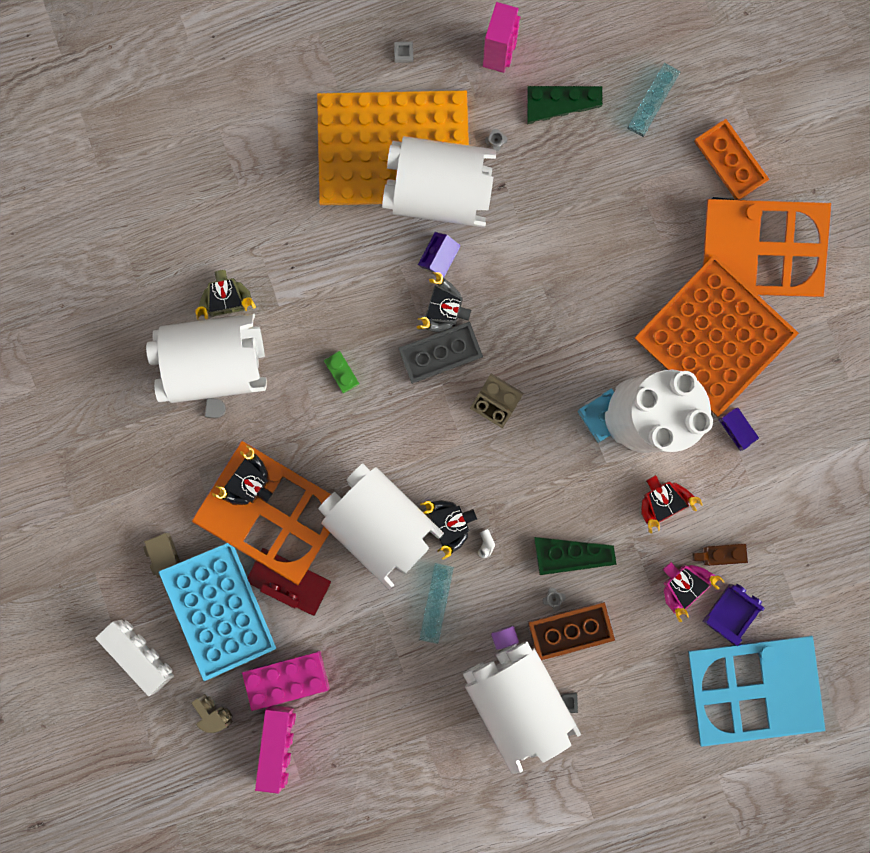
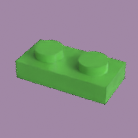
[324,351,359,394]

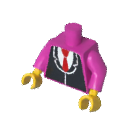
[663,562,724,622]

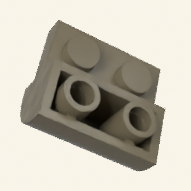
[470,374,524,428]
[192,694,233,733]

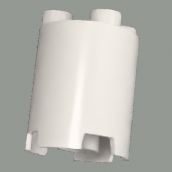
[382,136,496,228]
[146,314,267,403]
[605,370,713,453]
[318,464,444,590]
[463,641,581,774]

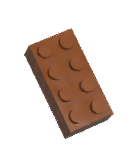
[527,601,615,661]

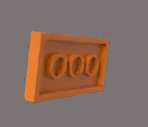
[694,119,769,200]

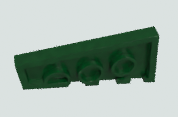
[527,86,603,125]
[534,537,617,575]

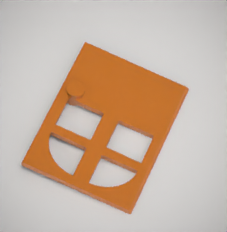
[703,199,831,297]
[192,441,331,585]

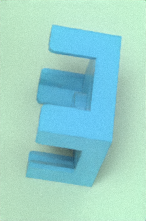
[577,388,614,443]

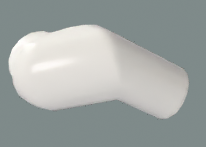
[478,529,495,558]

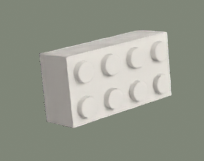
[95,620,174,696]

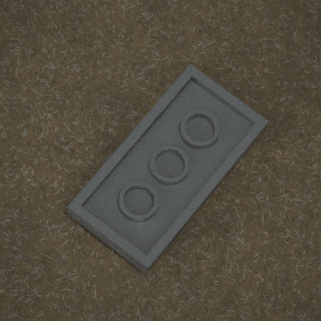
[399,321,483,384]

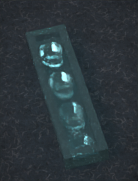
[627,63,681,137]
[419,563,454,644]

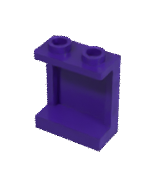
[702,584,765,646]

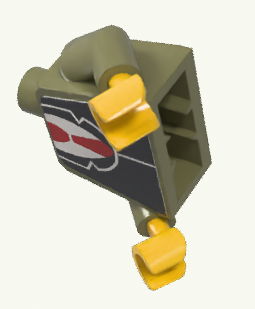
[195,270,256,320]

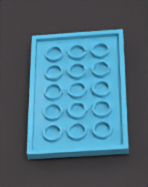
[158,543,277,681]

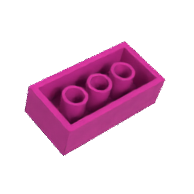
[483,2,521,73]
[242,651,330,711]
[255,705,296,794]

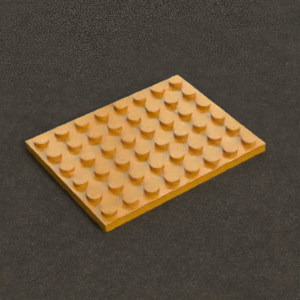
[317,90,469,205]

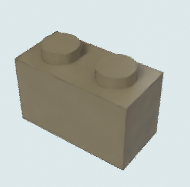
[143,533,181,578]

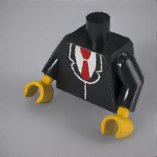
[212,445,273,505]
[420,500,477,560]

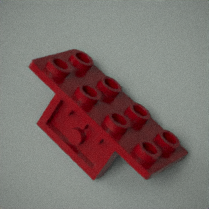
[247,548,331,616]

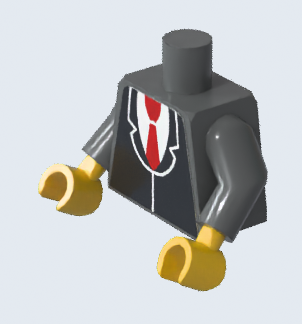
[417,272,472,332]

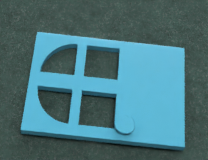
[688,635,825,747]

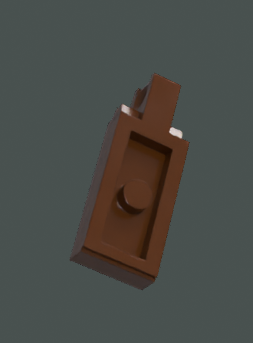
[692,544,748,566]

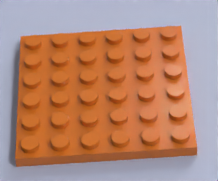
[634,254,799,417]

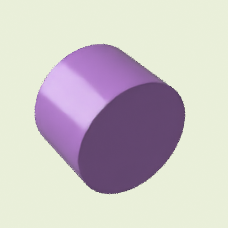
[491,625,519,650]

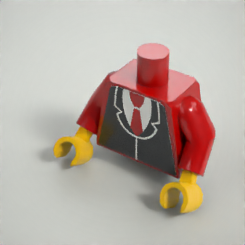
[641,475,703,533]

